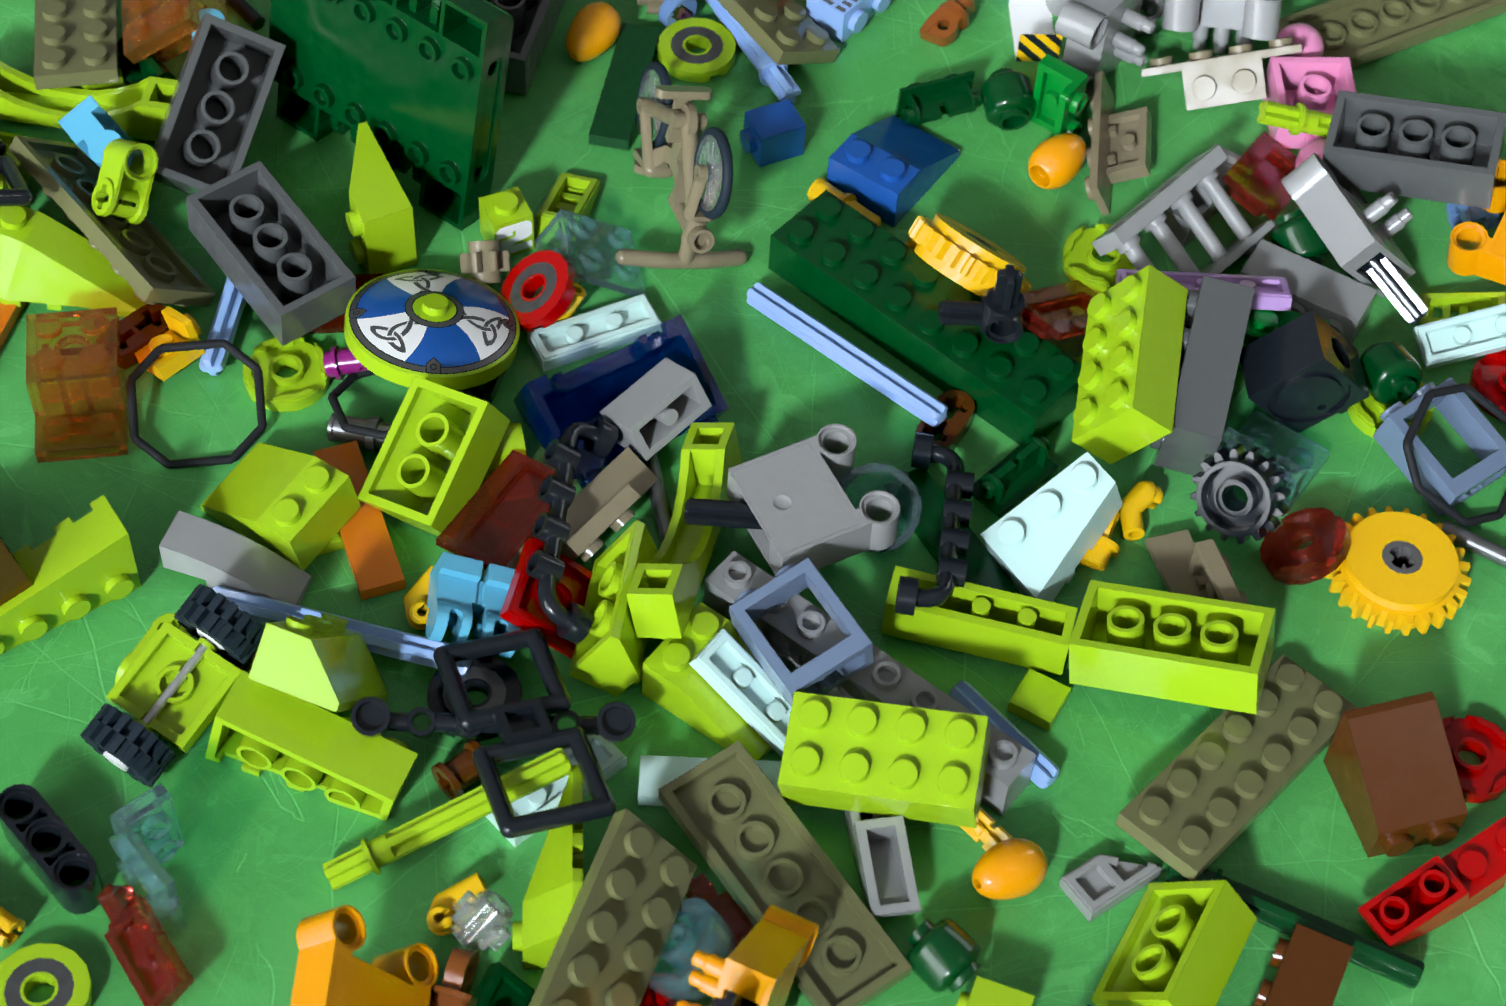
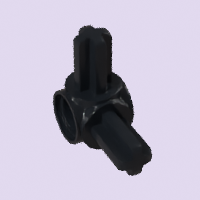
[938,264,1025,344]

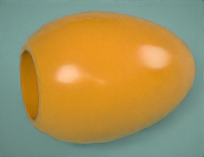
[566,1,621,62]
[1028,133,1086,190]
[972,838,1048,900]

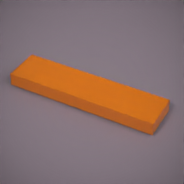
[313,440,406,601]

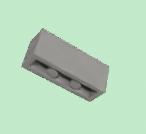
[1240,239,1377,344]

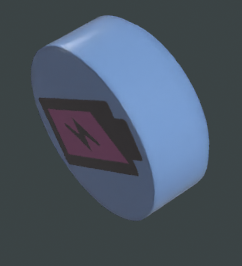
[659,0,697,27]

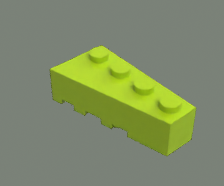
[0,494,141,655]

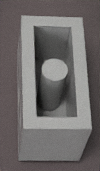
[600,357,712,461]

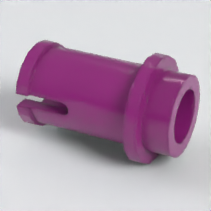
[323,346,369,380]

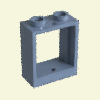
[1373,377,1506,517]
[728,558,874,707]

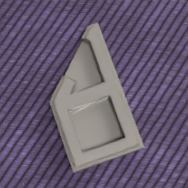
[1059,854,1162,922]

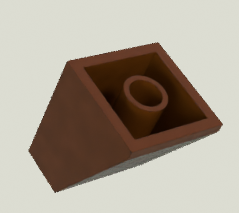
[1323,691,1468,858]

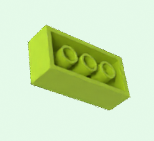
[1071,265,1188,465]
[1069,580,1276,714]
[777,691,991,828]

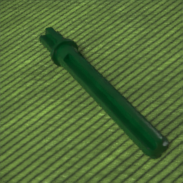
[1164,866,1425,989]

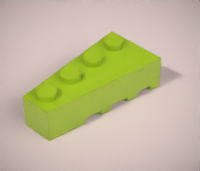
[205,670,418,821]

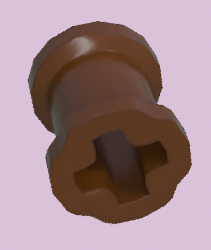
[431,739,482,800]

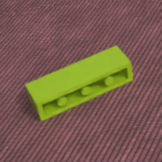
[881,565,1078,676]

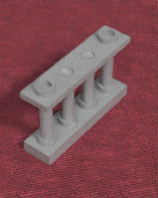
[1091,145,1276,274]

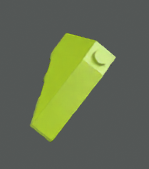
[0,206,147,317]
[512,765,583,969]

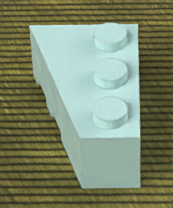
[980,451,1123,602]

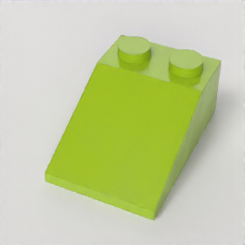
[345,121,417,279]
[200,442,361,571]
[642,601,772,760]

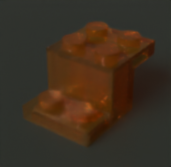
[121,0,227,64]
[26,307,128,463]

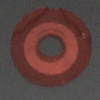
[1260,508,1352,585]

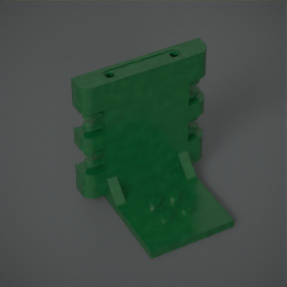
[269,0,514,231]

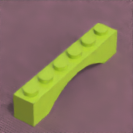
[0,61,178,141]
[626,422,742,639]

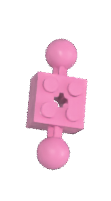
[1263,23,1356,168]

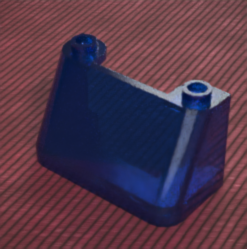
[513,315,729,489]

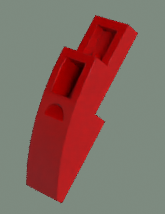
[1358,816,1506,949]

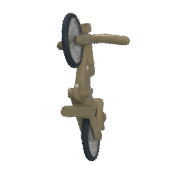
[615,62,748,269]

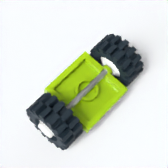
[80,584,264,788]

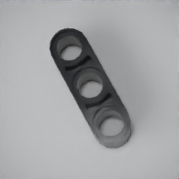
[0,784,104,914]

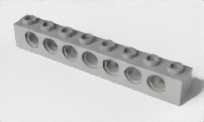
[703,551,1036,816]

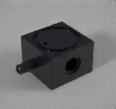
[1240,310,1370,435]

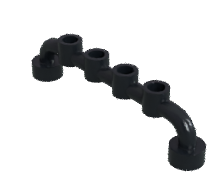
[526,418,619,644]
[894,432,975,616]
[351,697,636,743]

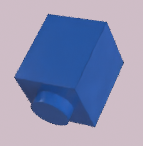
[740,99,806,167]

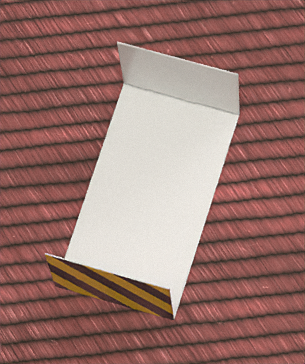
[1009,0,1063,61]

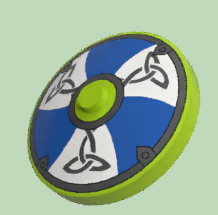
[344,269,520,390]

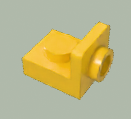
[135,306,205,381]

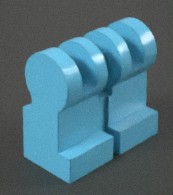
[58,95,155,189]
[425,552,521,659]

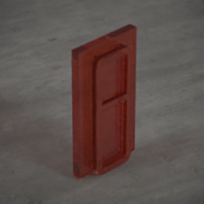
[1221,131,1297,221]
[1022,280,1097,341]
[436,450,573,570]

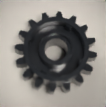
[1190,444,1291,544]

